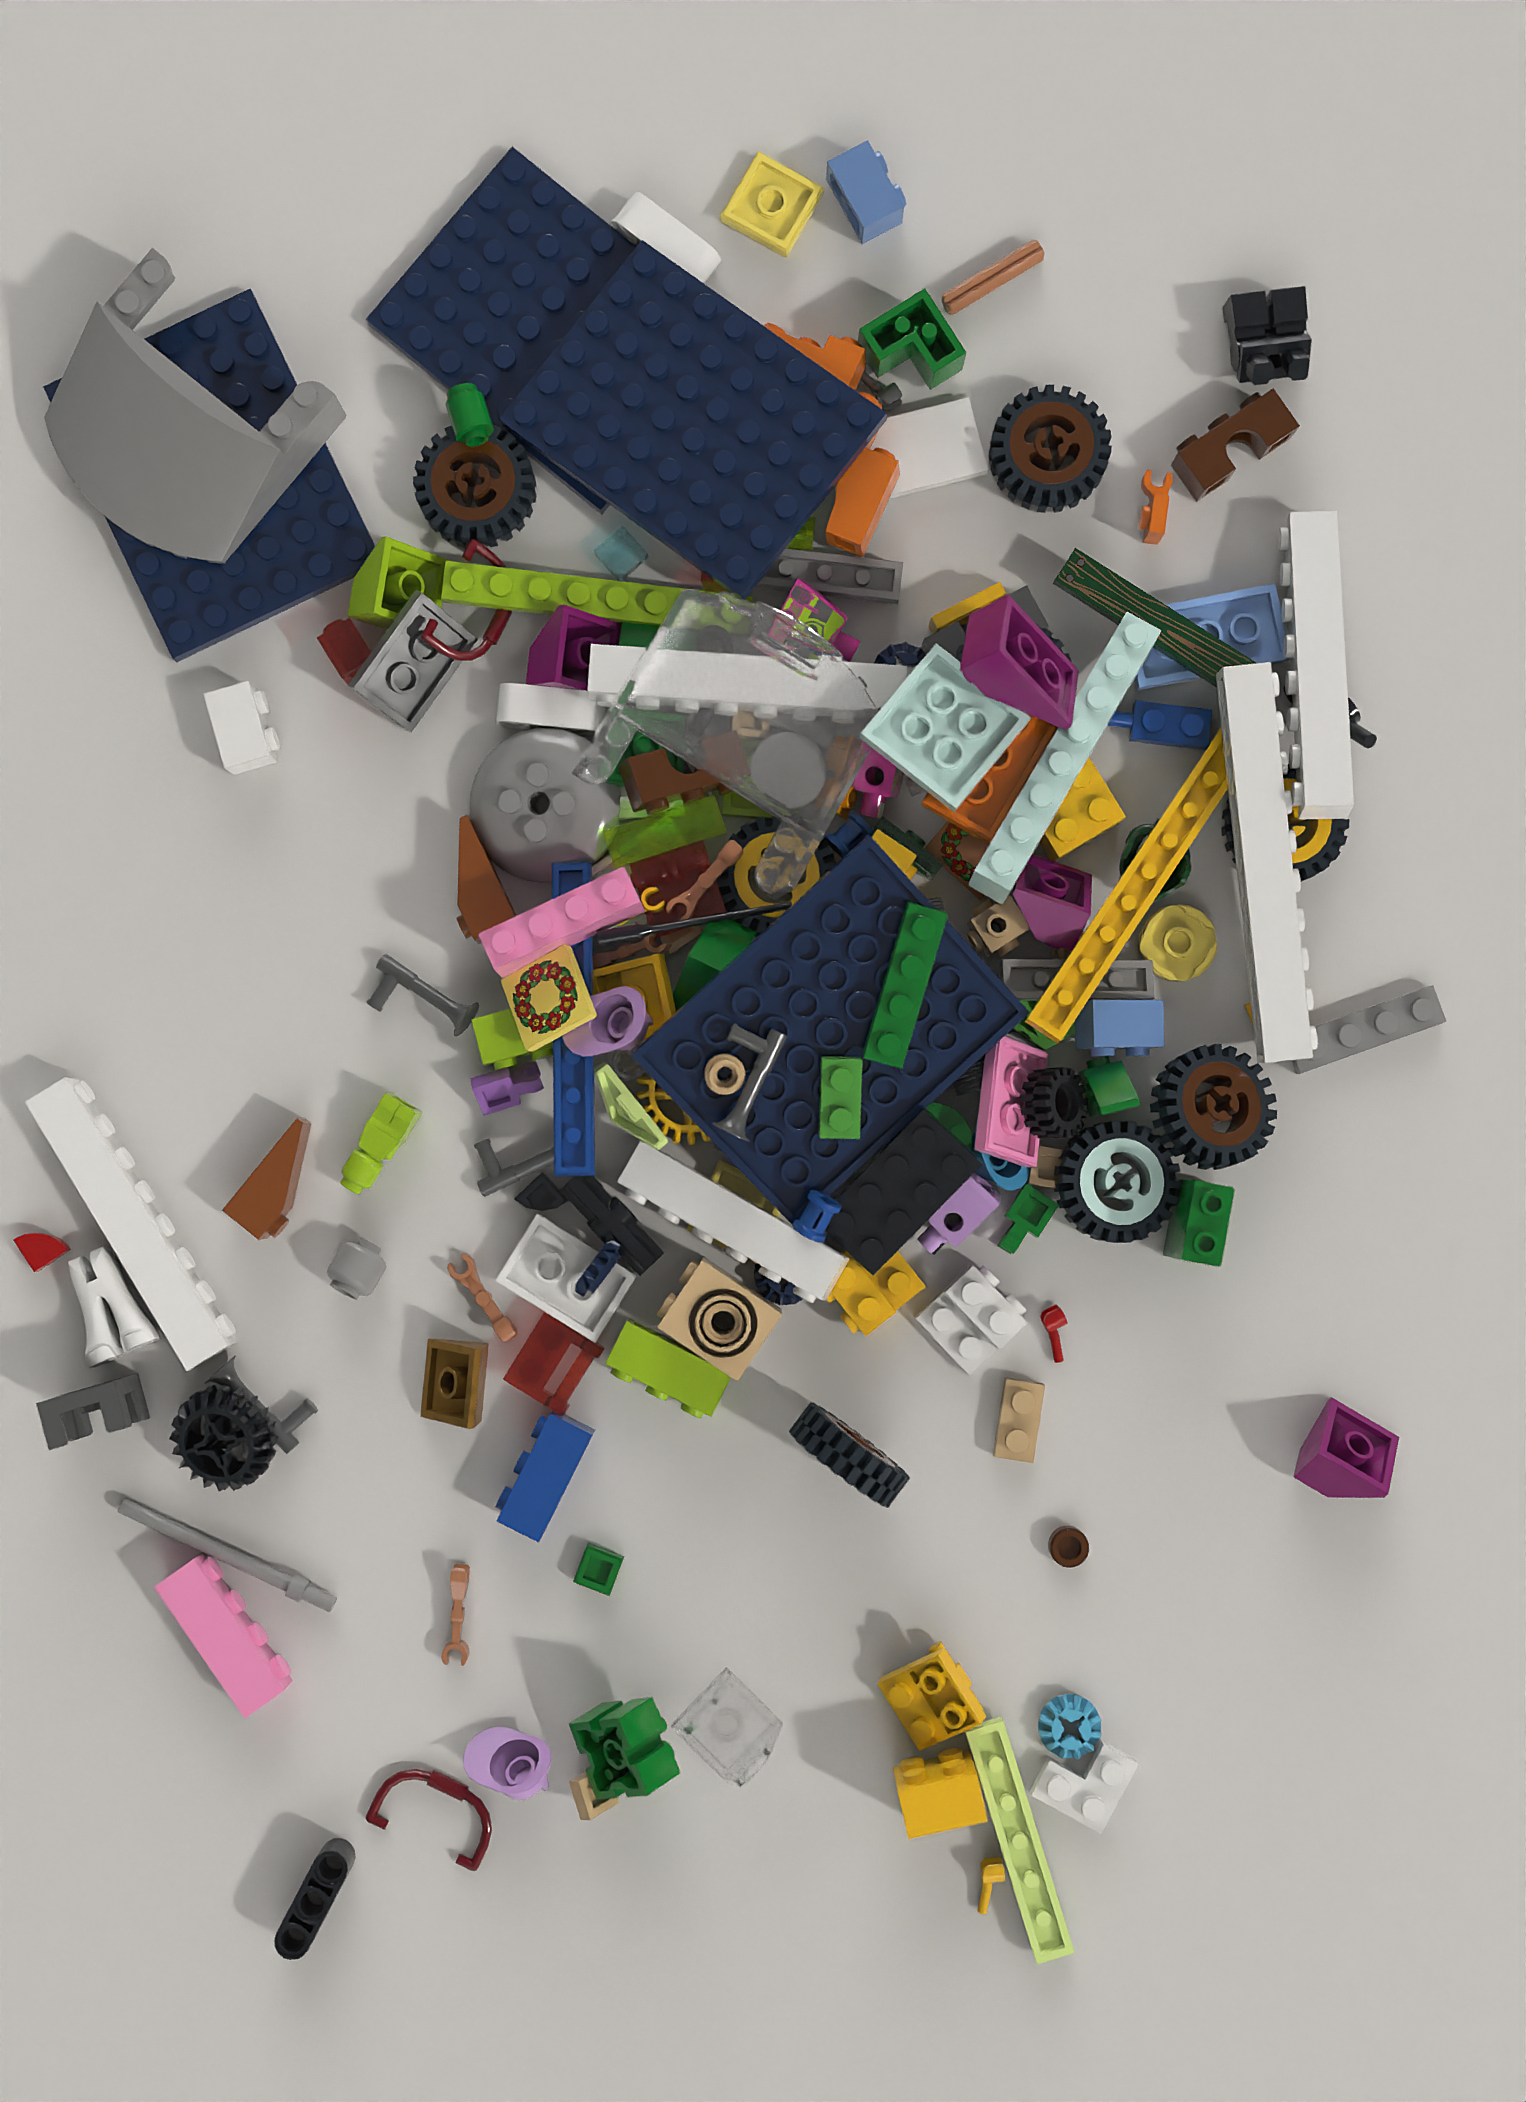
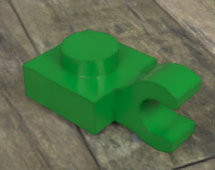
[997,1183,1059,1254]

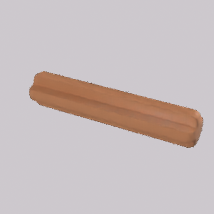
[941,240,1045,315]

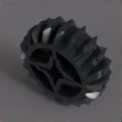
[169,1384,279,1492]

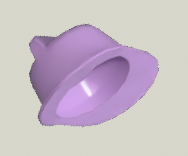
[562,986,653,1057]
[463,1726,551,1800]

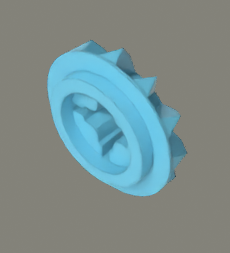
[1038,1694,1101,1760]

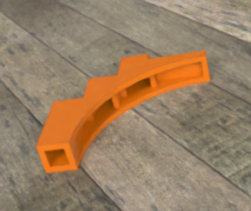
[763,323,900,557]

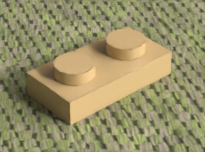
[993,1378,1045,1463]

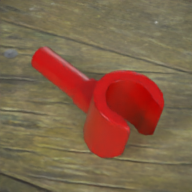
[1040,1305,1068,1363]

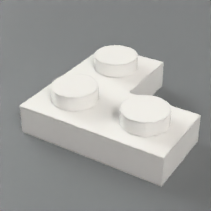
[1030,1740,1139,1834]

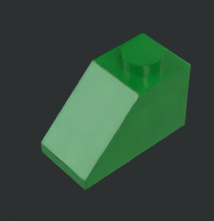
[1078,1056,1141,1117]

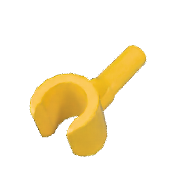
[618,887,666,926]
[977,1857,1005,1915]

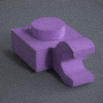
[470,1061,544,1115]

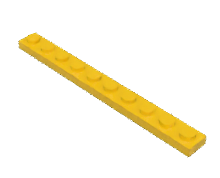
[1025,728,1228,1044]

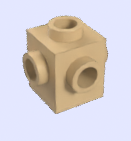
[966,895,1030,957]

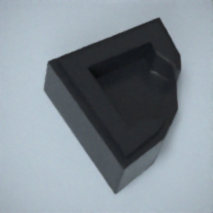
[514,1172,569,1211]

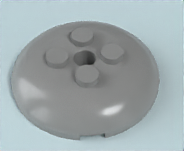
[470,727,621,883]

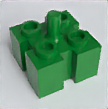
[569,1697,680,1800]

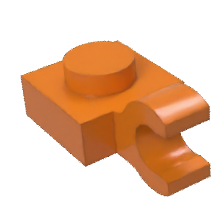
[1138,470,1173,545]

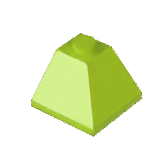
[347,536,449,629]

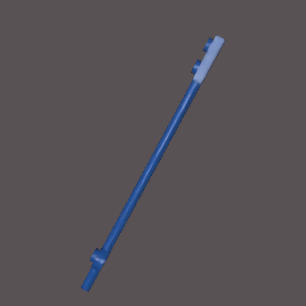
[1107,700,1212,751]

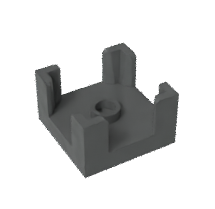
[36,1373,150,1450]

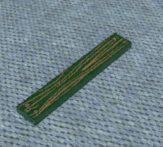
[1053,548,1256,688]

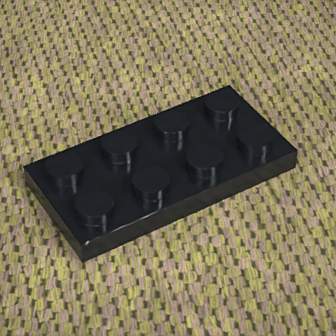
[825,1107,983,1275]

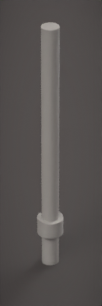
[118,1498,337,1612]

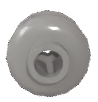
[327,1238,386,1300]

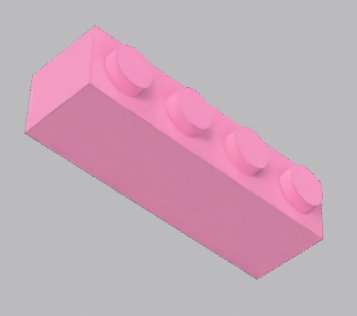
[478,866,645,978]
[154,1552,293,1718]

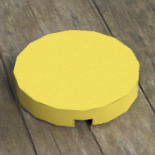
[1138,905,1217,982]

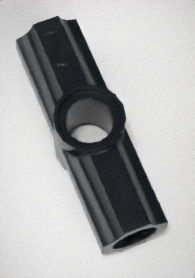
[560,1176,665,1276]

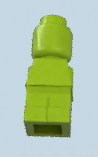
[340,1093,423,1195]

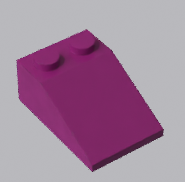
[960,594,1079,729]

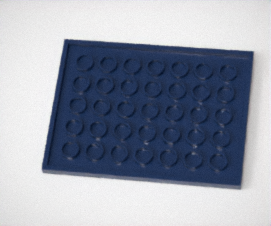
[366,147,636,515]
[499,240,887,602]
[43,288,375,662]
[631,835,1030,1225]

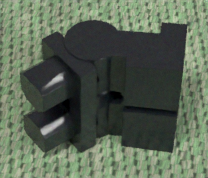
[1222,286,1312,385]

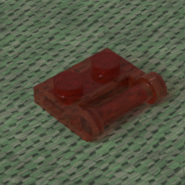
[503,1312,605,1415]

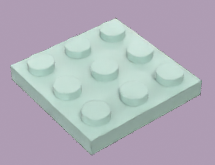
[860,643,1031,812]

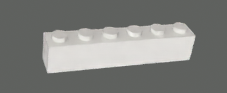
[617,1141,850,1303]

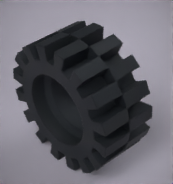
[1020,1067,1088,1139]

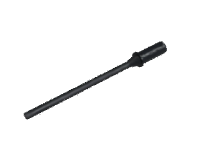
[596,901,792,947]

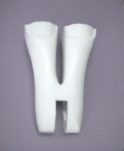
[68,1245,160,1368]

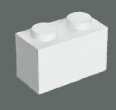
[204,681,280,775]

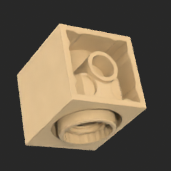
[656,1256,782,1382]

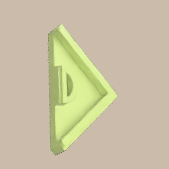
[594,1061,668,1150]

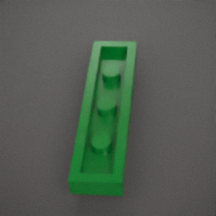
[862,901,948,1069]

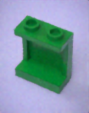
[1163,1179,1235,1267]

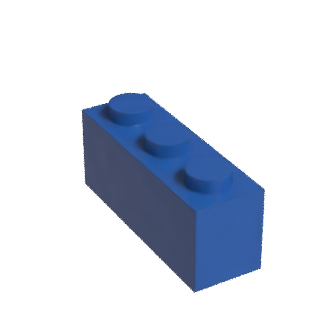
[495,1409,595,1543]

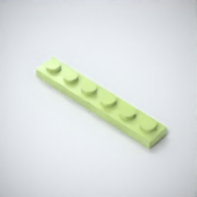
[965,1716,1075,1964]

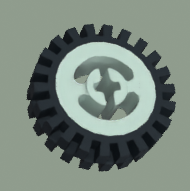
[1054,1120,1182,1243]

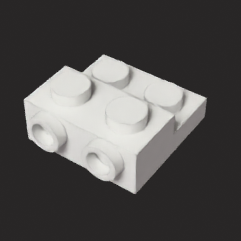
[914,1264,1028,1376]

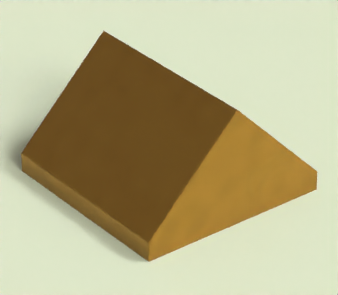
[420,1339,489,1429]

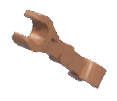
[666,840,743,921]
[593,933,672,970]
[447,1254,518,1342]
[441,1564,470,1666]

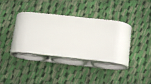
[611,192,722,283]
[496,683,609,737]

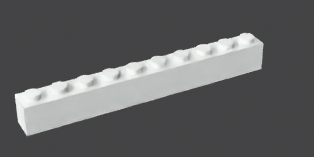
[1216,662,1318,1063]

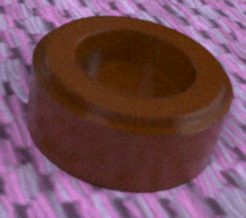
[1048,1526,1089,1568]

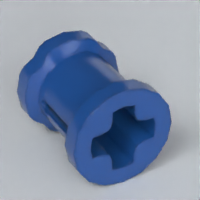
[825,810,875,858]
[792,1190,842,1243]

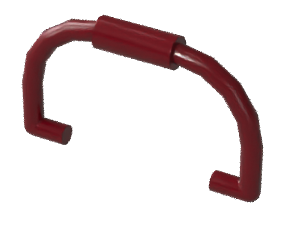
[421,539,512,661]
[365,1769,492,1871]

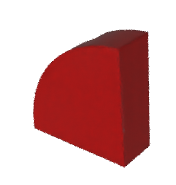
[13,1233,71,1272]

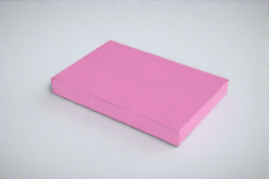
[974,1036,1048,1167]

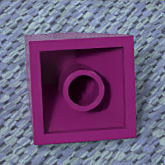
[526,604,622,691]
[1013,854,1092,951]
[1293,1397,1399,1498]

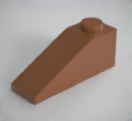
[456,815,517,944]
[222,1118,311,1240]

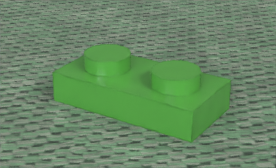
[818,1056,862,1139]

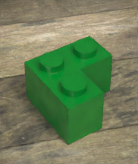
[858,288,967,390]
[673,912,756,1012]

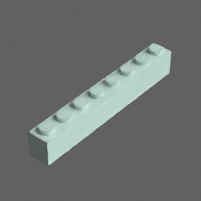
[968,612,1161,905]

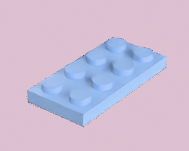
[1135,583,1290,691]

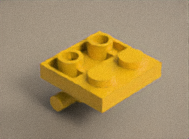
[877,1641,986,1751]

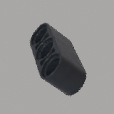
[274,1838,356,1960]

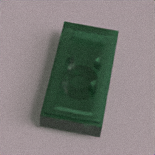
[873,816,944,880]

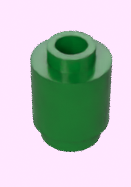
[445,383,494,447]

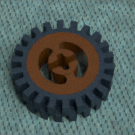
[989,384,1112,513]
[413,425,537,548]
[1150,1044,1277,1170]
[789,1402,910,1508]

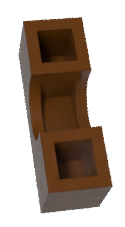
[1171,388,1300,502]
[619,729,751,814]

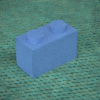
[826,140,906,244]
[1075,1000,1165,1057]

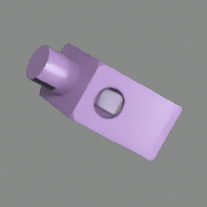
[917,1173,1000,1255]

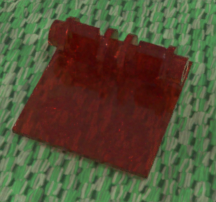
[630,840,727,939]

